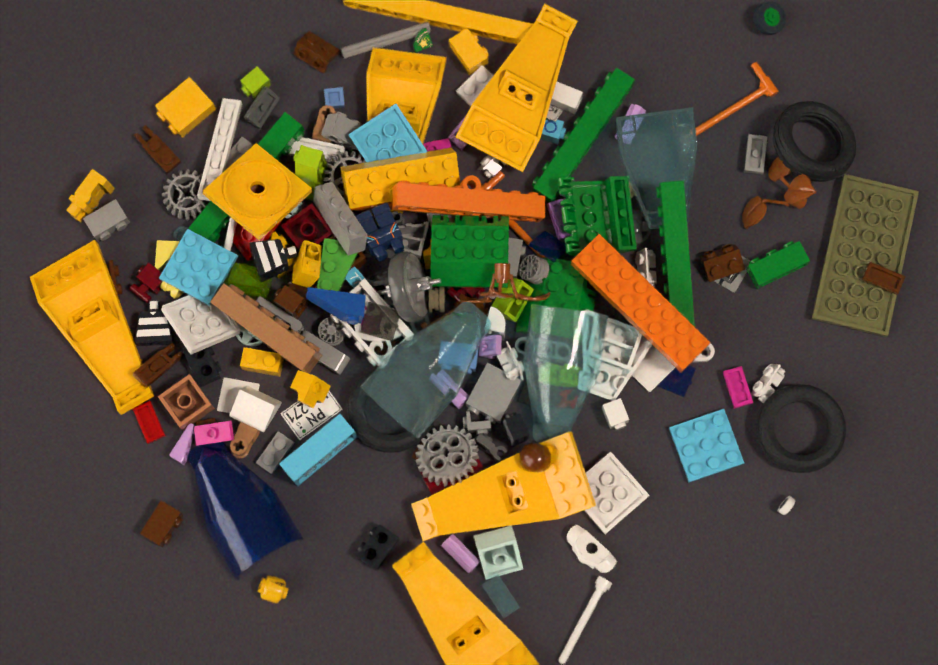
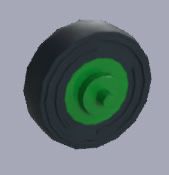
[753,1,786,35]

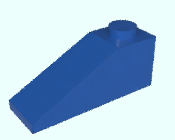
[306,287,366,325]

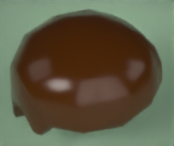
[519,443,551,473]

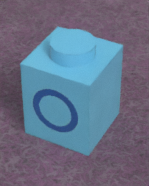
[540,118,566,144]

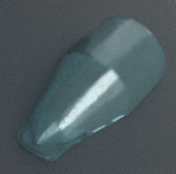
[360,302,491,438]
[523,304,608,443]

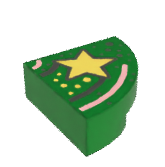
[413,27,433,53]

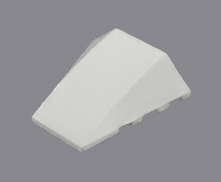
[578,309,652,401]

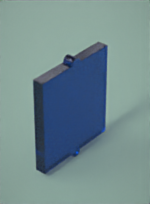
[528,231,566,262]
[657,365,696,397]

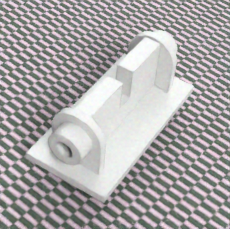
[478,156,506,178]
[635,248,657,288]
[497,341,525,381]
[751,364,785,403]

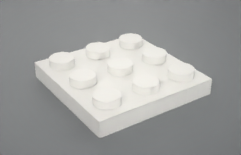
[161,295,241,354]
[584,452,650,534]

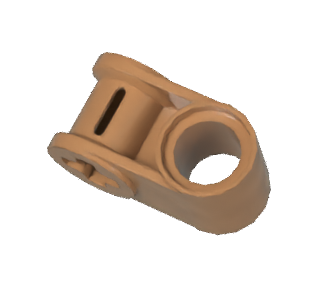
[312,105,336,143]
[230,422,260,459]

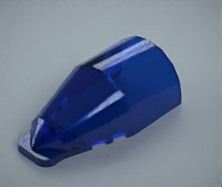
[188,442,304,580]

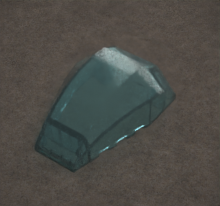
[616,107,697,229]

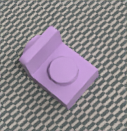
[479,335,502,359]

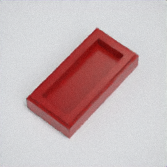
[133,401,166,444]

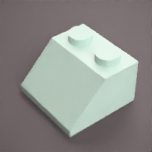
[474,526,523,580]

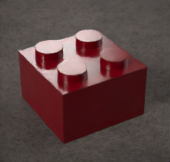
[281,203,334,251]

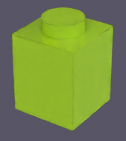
[240,66,271,99]

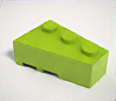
[294,145,328,201]

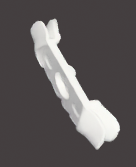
[567,525,617,573]

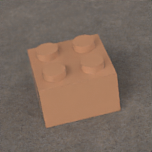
[158,374,215,431]

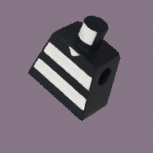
[249,239,297,282]
[135,301,175,346]

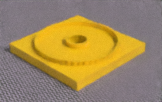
[203,143,312,240]

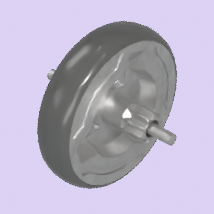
[377,251,441,322]

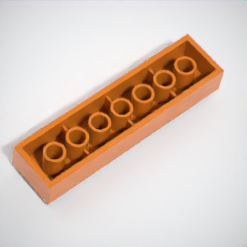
[571,234,711,373]

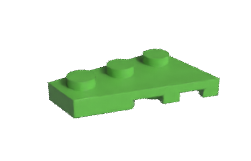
[317,238,358,291]

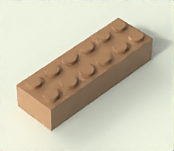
[210,284,323,374]

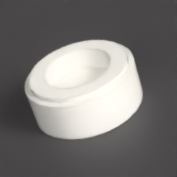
[778,496,795,515]

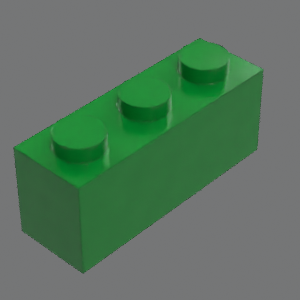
[746,241,810,289]

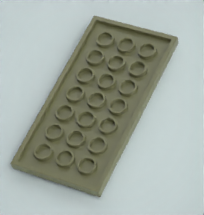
[812,174,919,337]

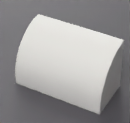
[485,307,505,341]

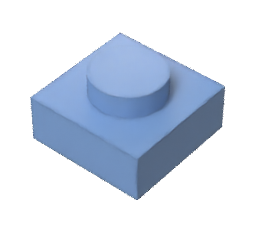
[324,87,345,108]

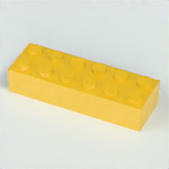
[340,148,460,209]

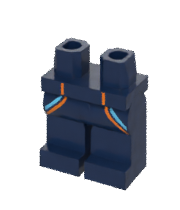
[355,202,404,262]

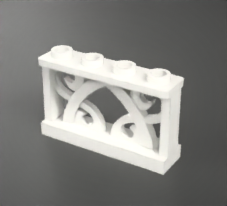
[330,278,415,367]

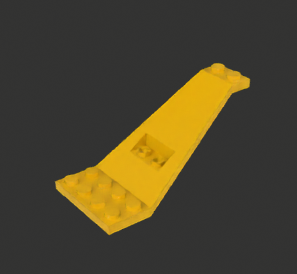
[456,4,578,172]
[367,48,446,214]
[30,240,154,415]
[411,432,596,541]
[392,542,539,665]

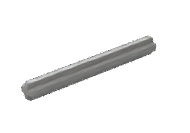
[341,22,431,58]

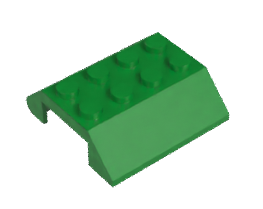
[558,176,637,257]
[431,215,509,288]
[516,257,597,345]

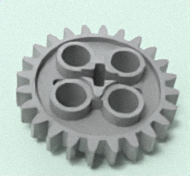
[415,424,479,487]

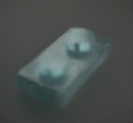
[482,575,520,619]

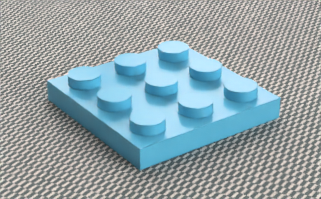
[348,103,427,162]
[159,229,238,306]
[669,409,744,483]

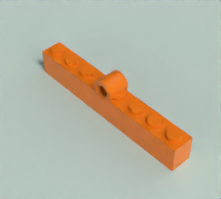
[392,175,545,222]

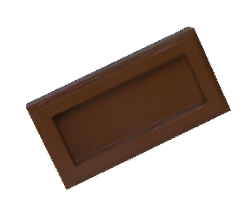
[862,262,906,295]

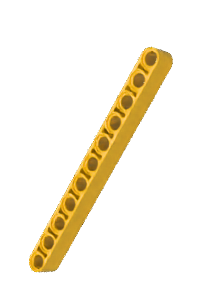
[343,0,533,44]

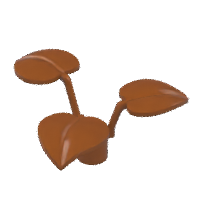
[742,157,816,229]
[459,263,550,304]

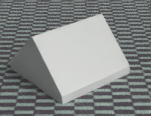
[230,386,282,432]

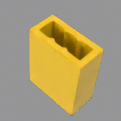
[155,77,216,138]

